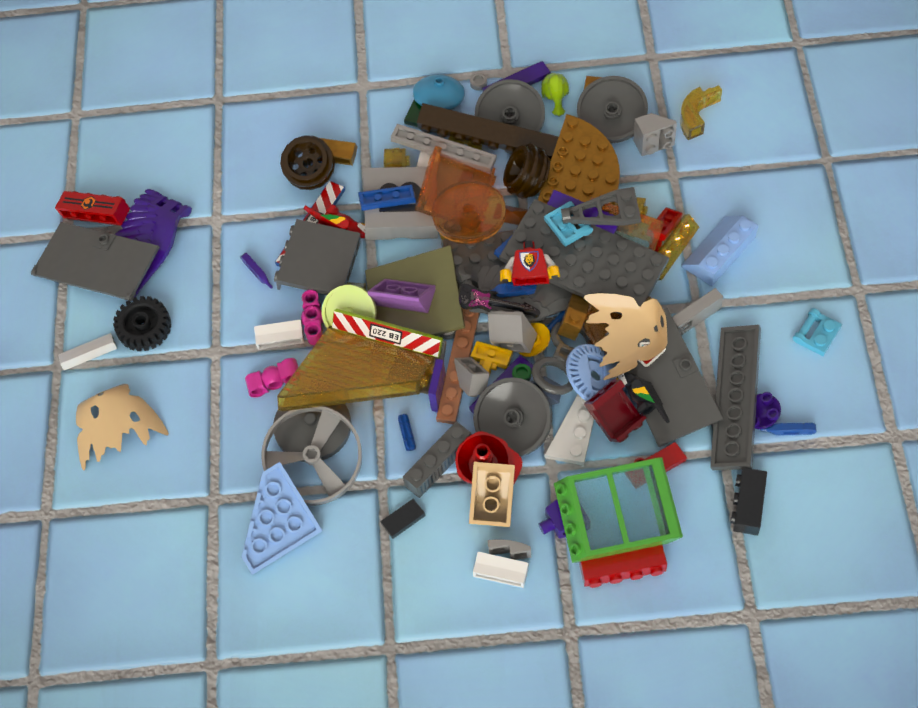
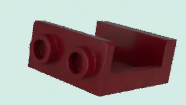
[584,380,646,443]

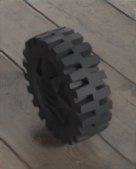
[113,296,171,351]

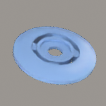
[566,344,625,401]

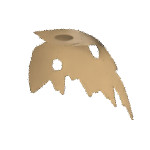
[584,293,667,380]
[76,384,169,470]

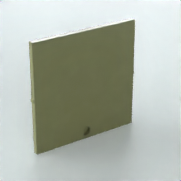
[365,245,465,352]

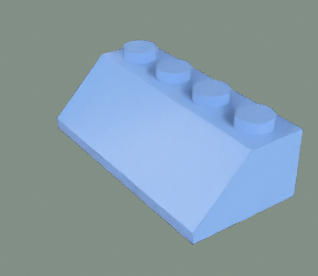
[681,215,758,286]

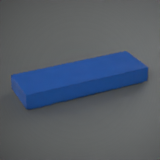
[358,185,416,211]

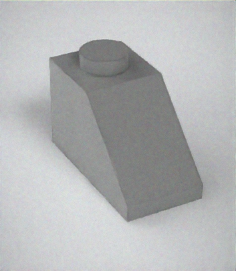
[454,357,490,397]

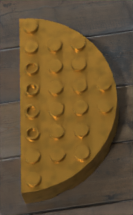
[538,114,620,214]

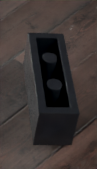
[730,467,767,536]

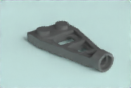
[561,187,641,226]

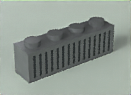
[403,421,472,498]

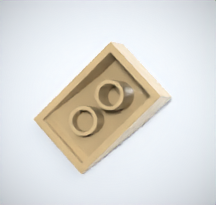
[469,462,515,527]

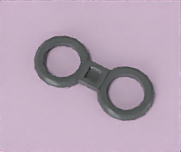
[532,321,594,395]

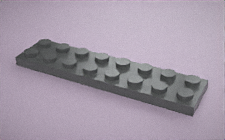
[710,325,761,471]

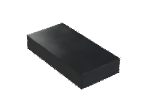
[380,499,426,539]

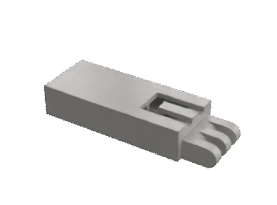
[672,288,723,335]

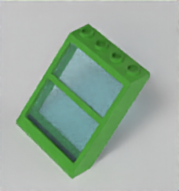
[554,457,683,563]

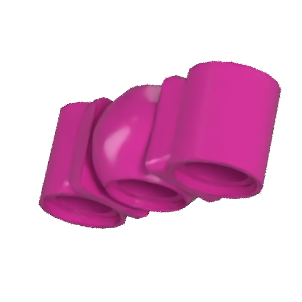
[301,290,324,346]
[245,358,301,398]

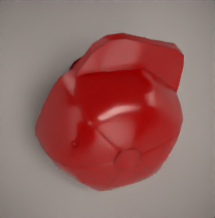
[455,431,522,485]

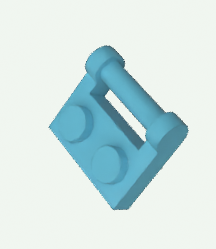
[544,201,593,247]
[793,308,842,356]

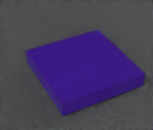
[428,359,446,412]

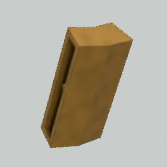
[309,138,358,166]

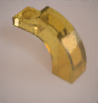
[680,85,722,140]

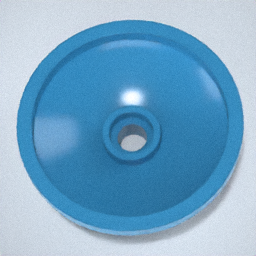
[413,75,465,109]

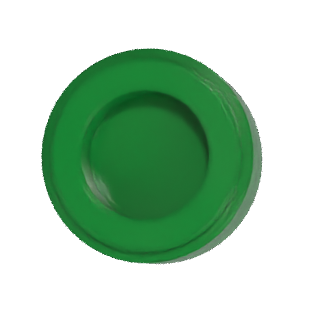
[512,364,532,381]

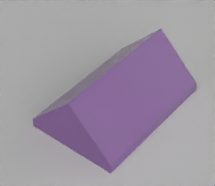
[368,279,436,313]

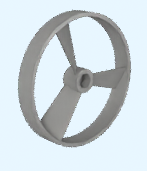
[261,405,362,506]

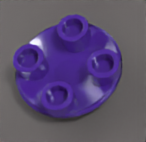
[755,392,781,429]

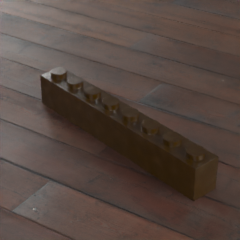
[417,103,559,161]

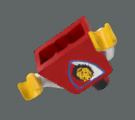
[500,241,560,286]

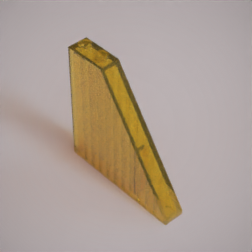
[277,326,435,411]

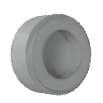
[470,73,487,90]

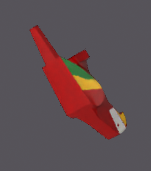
[304,204,365,239]

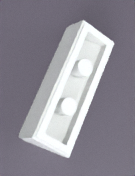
[58,333,117,371]

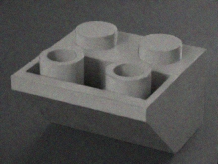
[633,113,677,156]
[488,310,537,353]

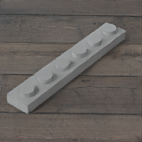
[391,124,497,173]

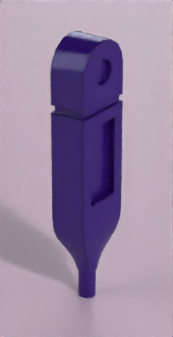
[240,253,273,289]

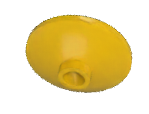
[518,323,551,357]

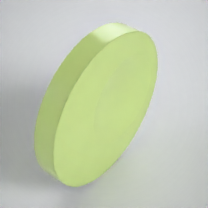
[322,284,377,340]

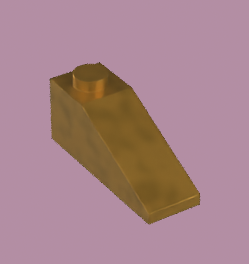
[557,293,589,341]

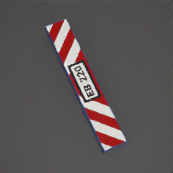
[275,181,345,267]

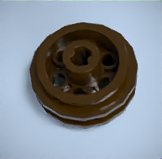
[280,135,335,190]
[503,143,550,199]

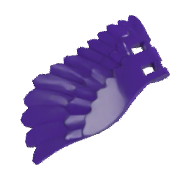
[115,189,192,301]

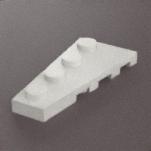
[545,394,594,466]

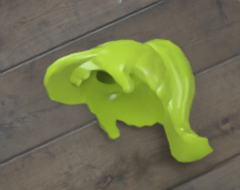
[541,73,569,116]

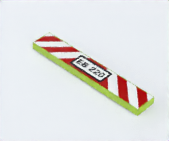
[332,309,443,358]

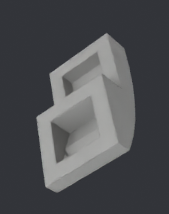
[488,540,531,560]

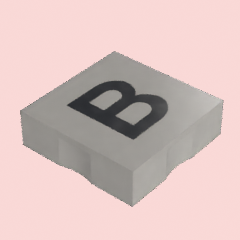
[363,167,439,240]

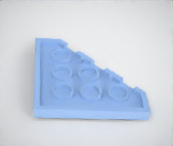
[241,462,322,575]

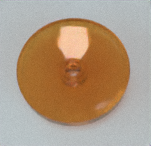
[432,181,506,244]

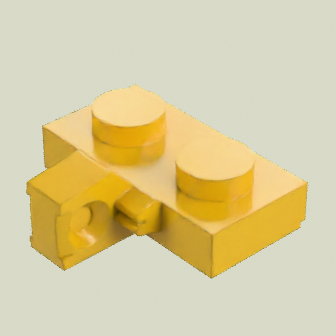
[470,341,513,376]

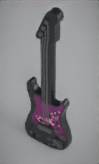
[459,284,540,318]

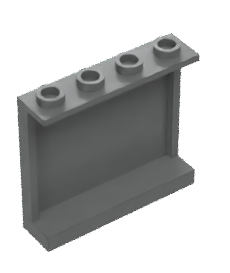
[274,219,360,295]

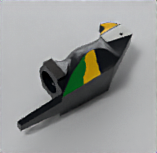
[616,372,670,423]

